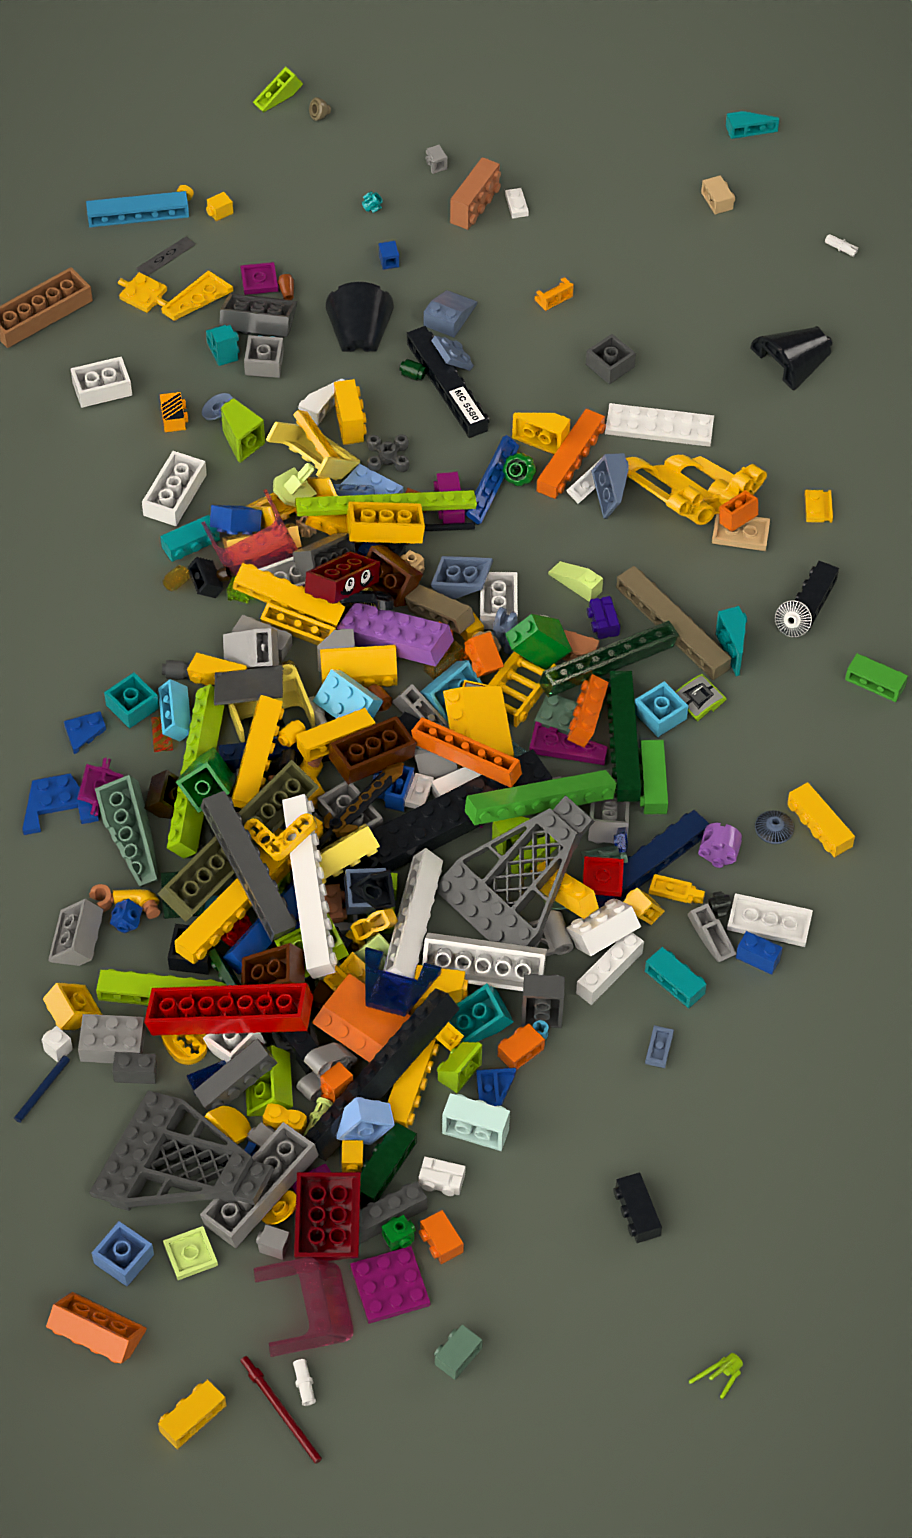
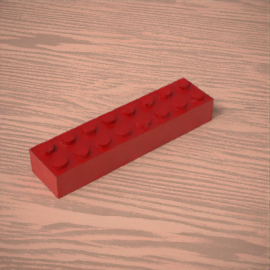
[144,983,313,1036]

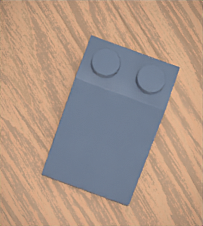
[424,290,477,337]
[591,453,629,519]
[431,556,493,599]

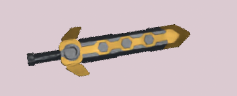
[317,762,404,850]

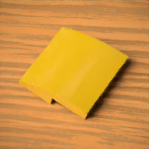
[323,952,382,991]

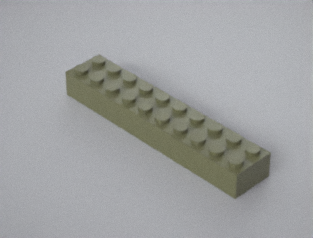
[158,760,319,922]

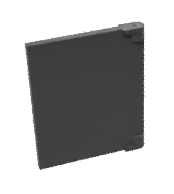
[214,665,284,706]

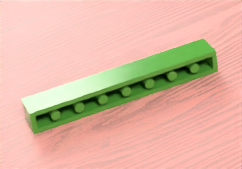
[465,770,617,825]

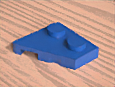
[64,711,106,754]
[476,1068,516,1106]

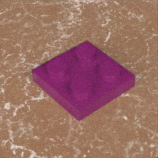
[240,262,278,295]

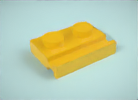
[804,490,833,523]

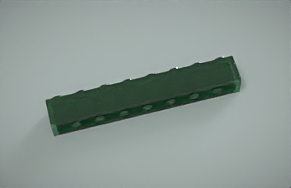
[539,621,679,698]

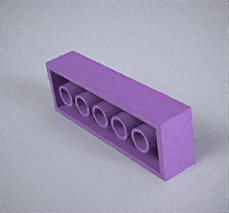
[336,603,454,667]

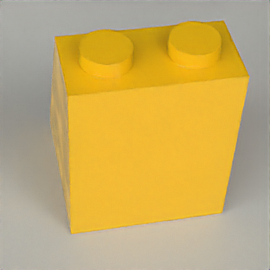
[410,965,468,1015]

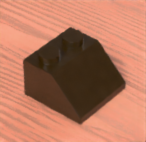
[144,770,179,819]

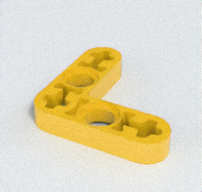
[244,813,317,861]

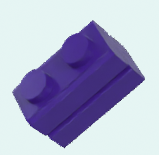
[587,596,620,639]

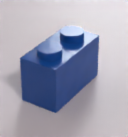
[736,931,783,975]

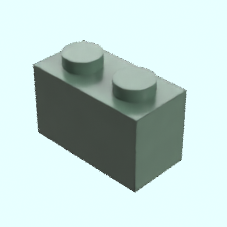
[434,1325,483,1380]

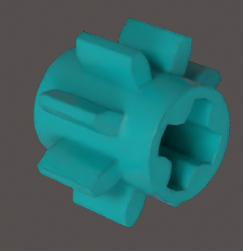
[362,191,383,213]

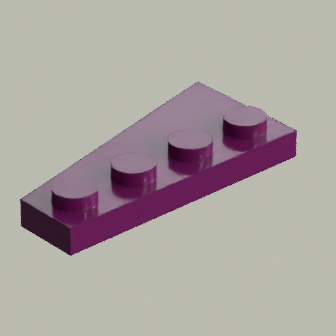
[529,721,608,765]

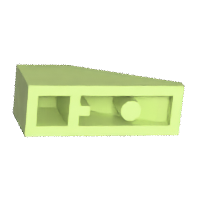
[548,561,603,601]

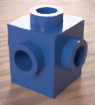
[110,899,143,933]

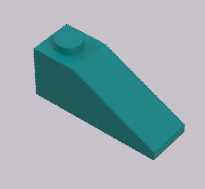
[726,111,779,139]

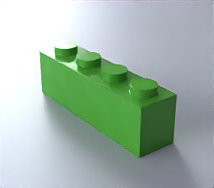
[638,740,668,814]

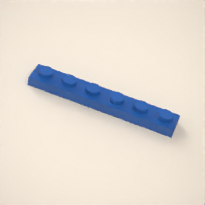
[465,435,519,525]

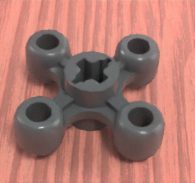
[367,434,409,472]

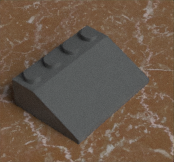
[219,293,297,338]

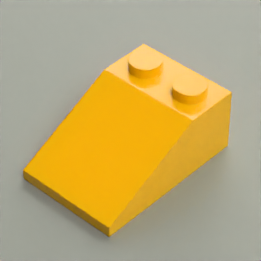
[512,413,570,455]

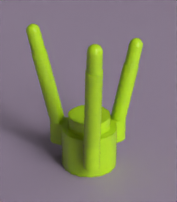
[689,1353,743,1399]

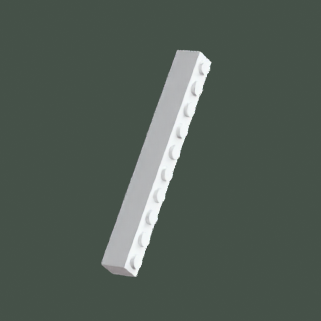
[282,794,337,979]

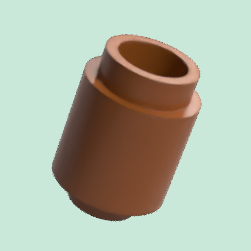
[368,684,392,711]

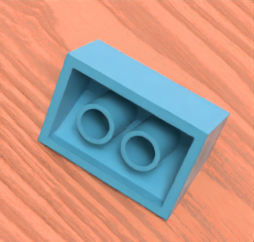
[420,660,483,723]

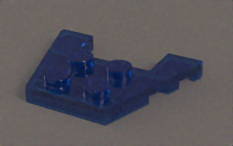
[365,947,442,1017]

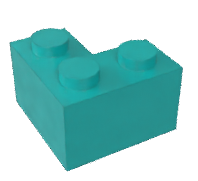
[206,325,240,366]

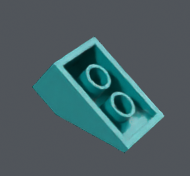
[715,606,747,676]
[449,984,514,1045]

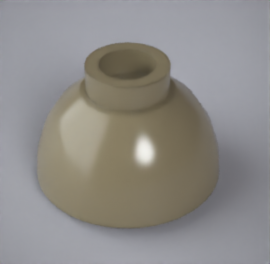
[309,97,331,121]

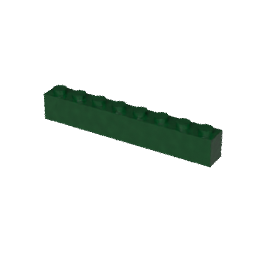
[606,671,641,802]

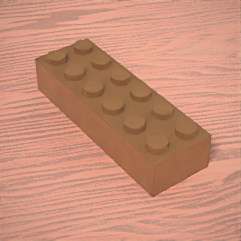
[0,267,93,348]

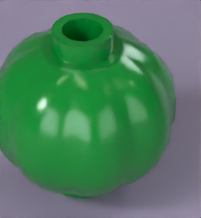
[502,452,537,487]

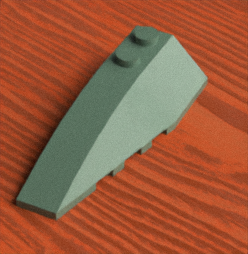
[95,775,158,887]

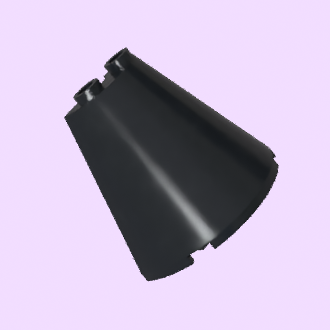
[326,282,394,352]
[750,326,832,391]

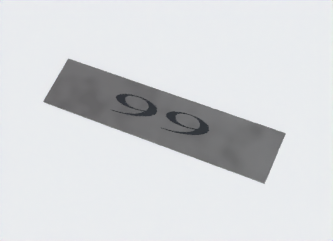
[136,236,196,276]

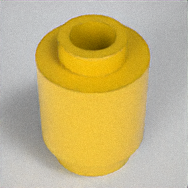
[278,720,306,747]

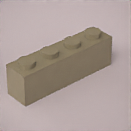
[405,585,475,634]

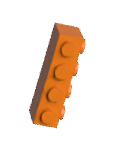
[567,674,609,748]

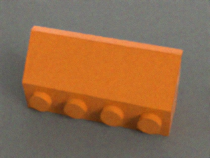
[46,1292,147,1364]

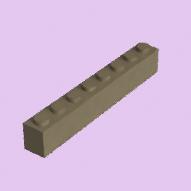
[616,566,732,680]

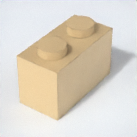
[701,175,735,214]

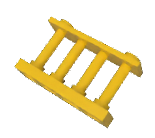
[488,652,558,727]

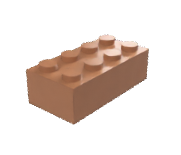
[450,157,501,230]

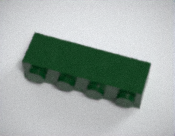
[360,1122,417,1204]

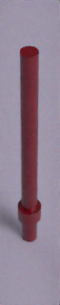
[240,1356,322,1464]

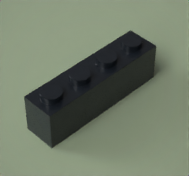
[789,560,839,631]

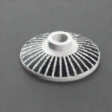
[775,600,812,637]

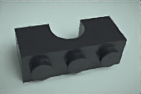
[278,1031,318,1075]

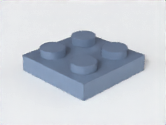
[431,336,474,371]

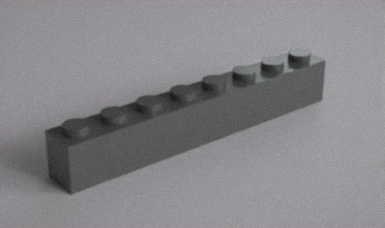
[201,791,297,942]

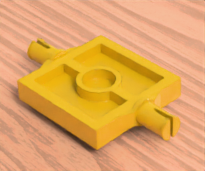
[118,272,168,313]

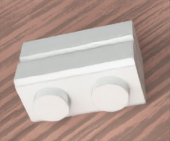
[419,1156,466,1196]

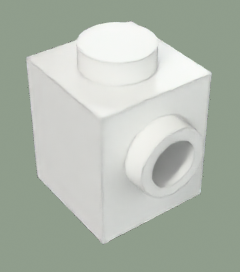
[42,1026,73,1062]

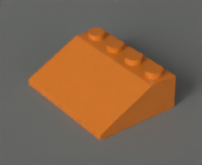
[312,974,411,1063]

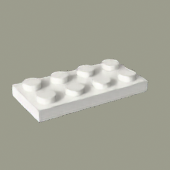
[727,893,813,947]

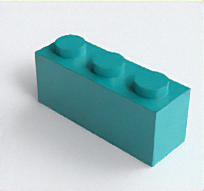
[160,515,220,562]
[645,947,707,1009]

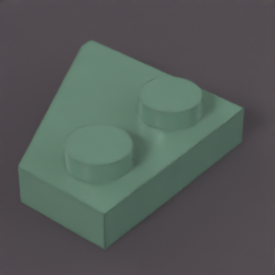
[580,844,628,863]

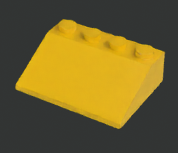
[443,686,515,768]

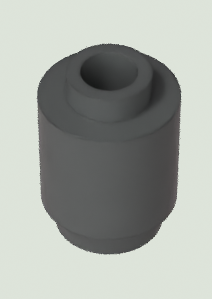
[162,660,189,679]

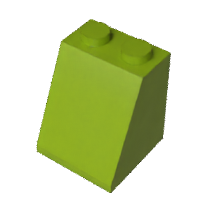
[221,398,265,463]

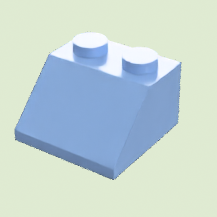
[337,1097,395,1145]

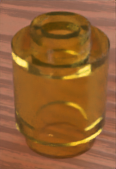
[162,565,190,591]

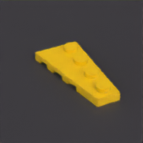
[161,270,234,321]

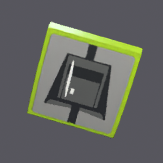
[675,674,727,722]

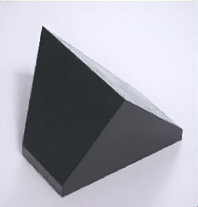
[349,870,396,911]

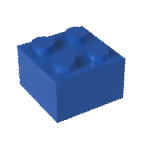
[210,505,262,535]

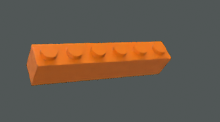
[537,409,606,499]
[411,717,522,788]

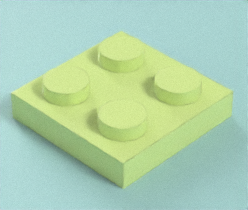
[163,1226,218,1280]

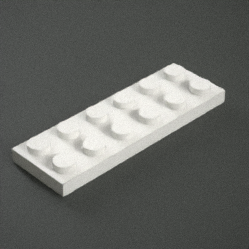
[605,403,714,447]

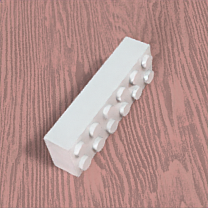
[422,933,547,991]

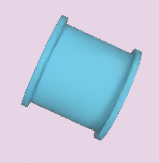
[532,1020,549,1040]

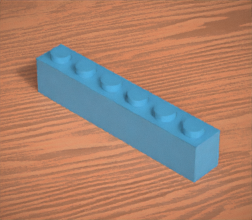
[86,191,189,227]

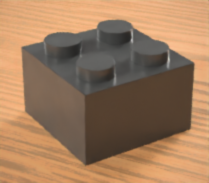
[586,334,636,384]

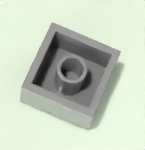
[244,335,284,378]

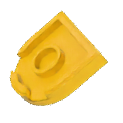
[204,1106,251,1144]

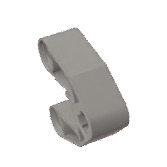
[296,1042,357,1102]

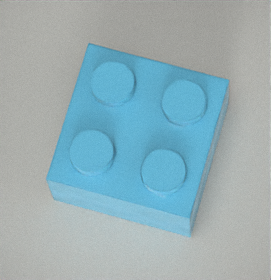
[635,681,688,737]

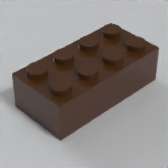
[328,716,416,784]

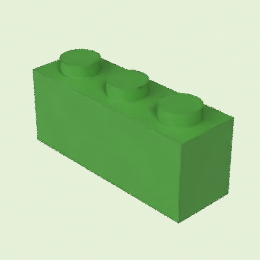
[845,653,908,702]

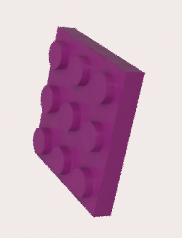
[350,1246,430,1324]

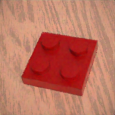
[583,856,624,897]

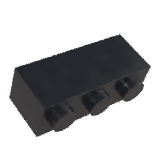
[613,1172,662,1243]

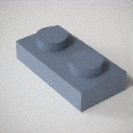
[645,1025,674,1068]

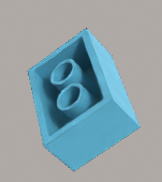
[313,669,383,718]

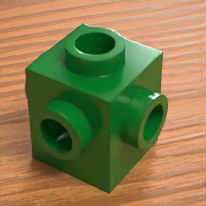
[381,1215,416,1252]

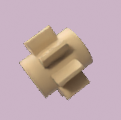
[296,516,317,538]

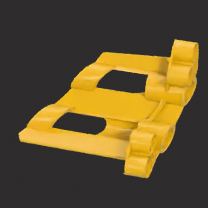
[626,455,767,525]

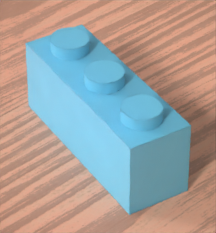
[158,679,191,742]

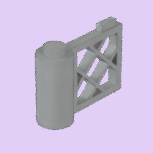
[529,910,574,957]

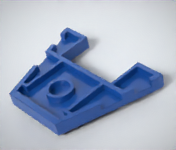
[22,773,99,835]

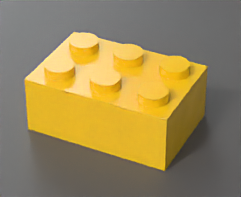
[334,379,367,445]

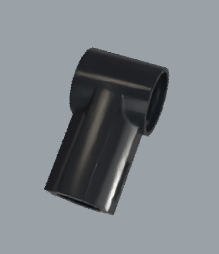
[263,749,298,780]

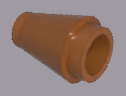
[277,274,294,300]

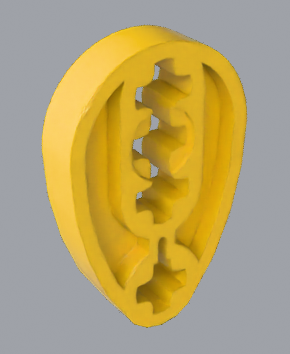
[161,1034,208,1065]

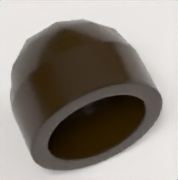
[217,566,232,582]

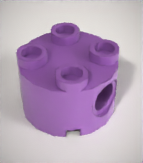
[698,823,742,868]

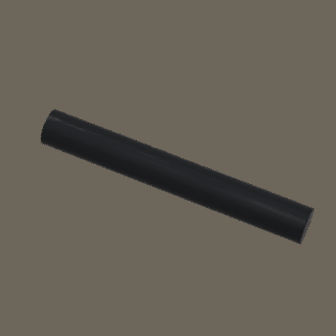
[424,522,475,531]

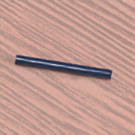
[14,1056,70,1123]

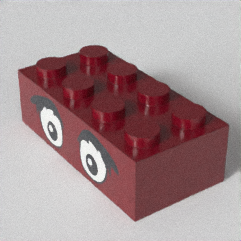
[305,551,380,604]

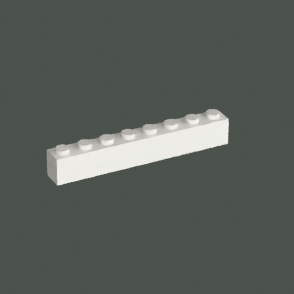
[382,848,443,988]

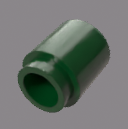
[399,359,427,381]

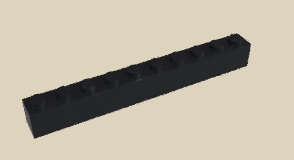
[304,988,460,1161]

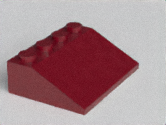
[294,1172,361,1262]

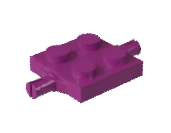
[77,757,123,816]

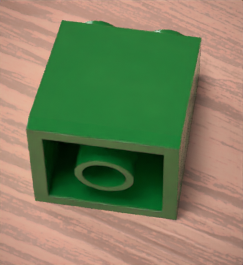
[505,614,572,670]
[176,747,236,813]

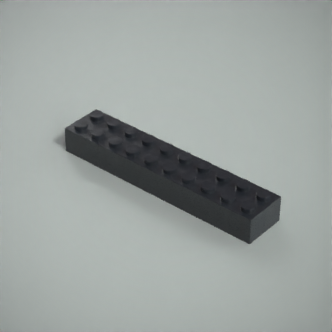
[371,749,553,872]

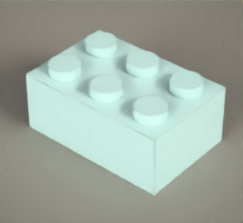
[442,1093,510,1151]

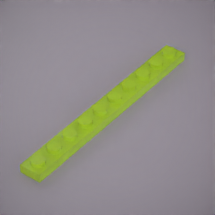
[295,490,477,516]

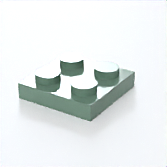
[534,692,578,735]

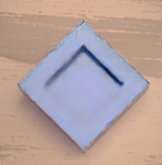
[614,827,628,853]

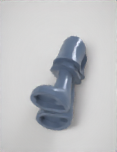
[492,607,519,654]

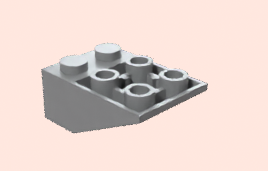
[223,628,279,669]

